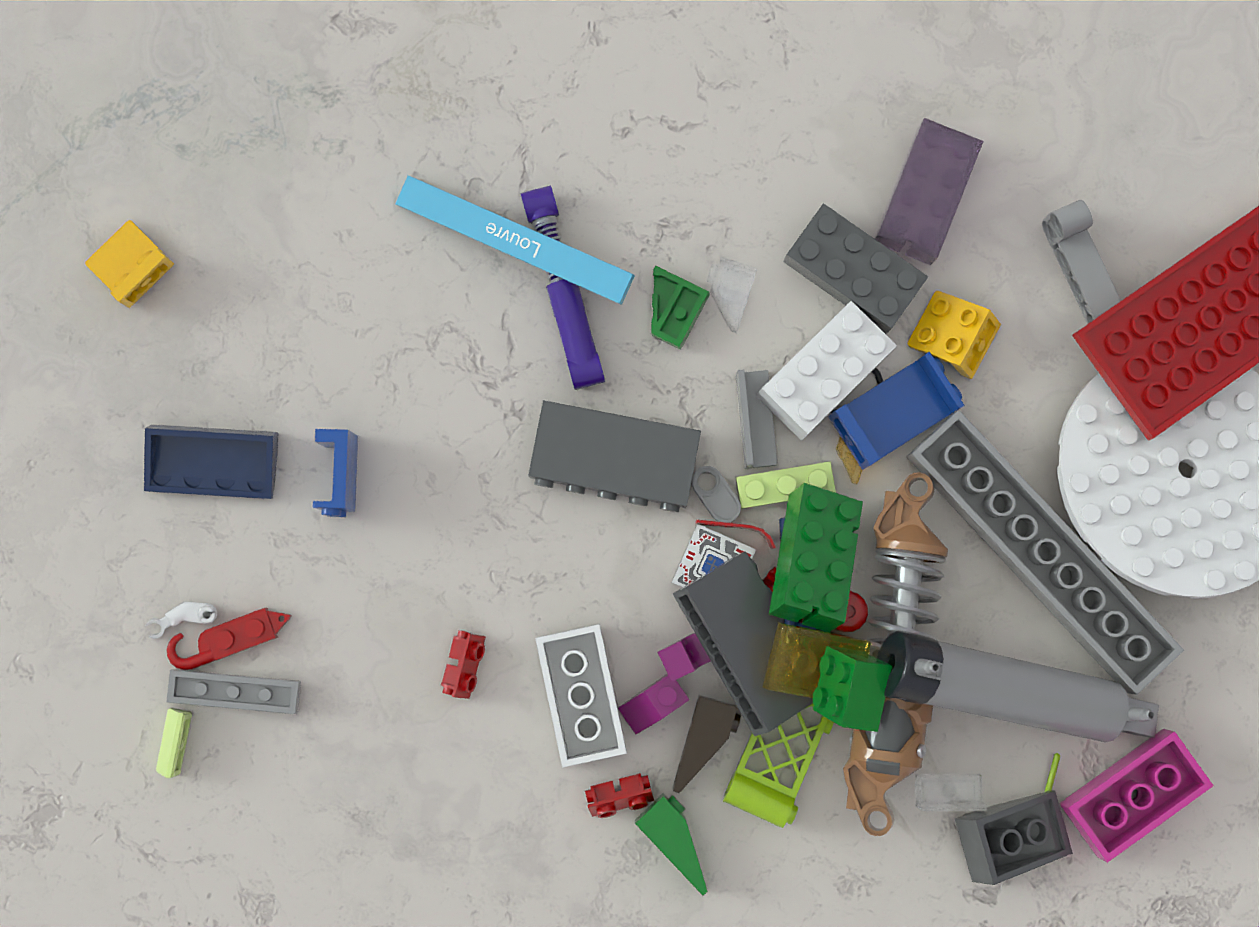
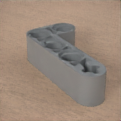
[1042,200,1121,323]

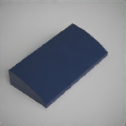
[144,425,278,499]

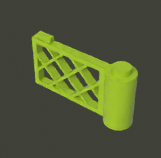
[723,703,834,828]

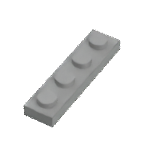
[167,669,301,714]

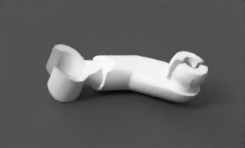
[145,602,217,639]

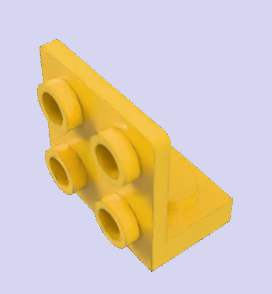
[85,220,174,308]
[907,290,1001,379]

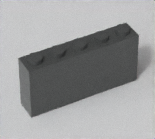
[528,400,701,512]
[673,551,820,736]

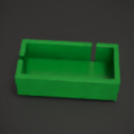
[769,483,863,632]

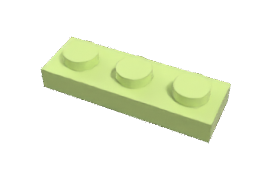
[735,461,836,509]

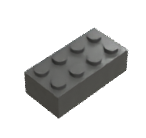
[783,203,928,334]

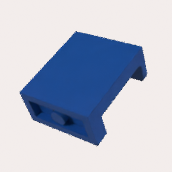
[313,429,358,517]

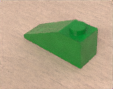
[635,793,708,896]

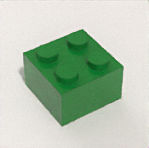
[813,645,892,732]

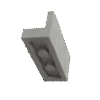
[736,370,777,469]

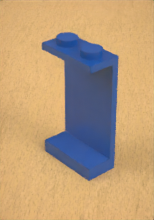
[828,352,965,470]

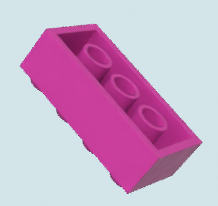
[1059,729,1214,863]

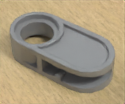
[692,466,741,523]

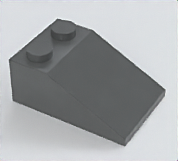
[955,790,1073,885]

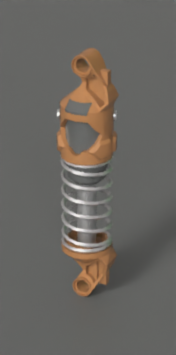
[843,472,948,836]

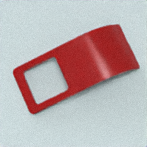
[695,520,776,549]

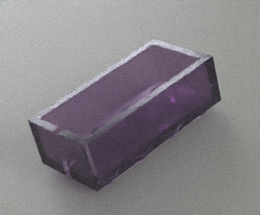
[874,118,984,265]

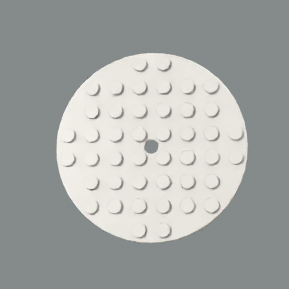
[1057,369,1259,599]

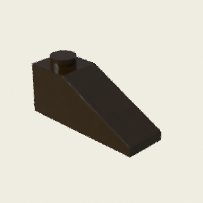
[672,695,741,793]

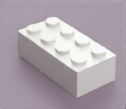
[756,301,897,441]
[535,624,627,768]

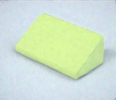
[156,708,192,778]

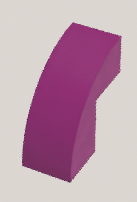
[657,632,711,682]

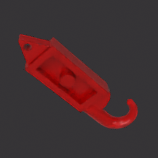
[166,608,291,670]

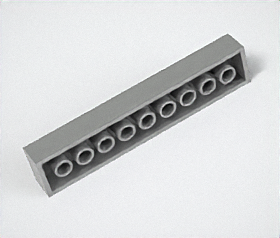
[906,410,1184,695]

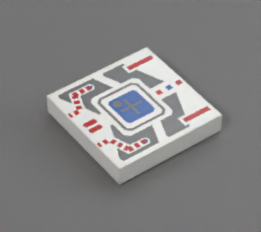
[671,524,756,587]

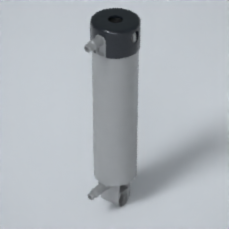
[877,631,1159,742]

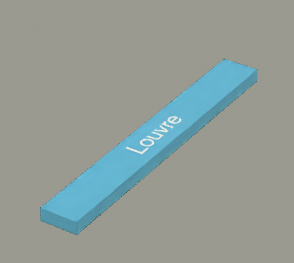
[395,175,635,305]

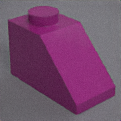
[618,674,689,735]

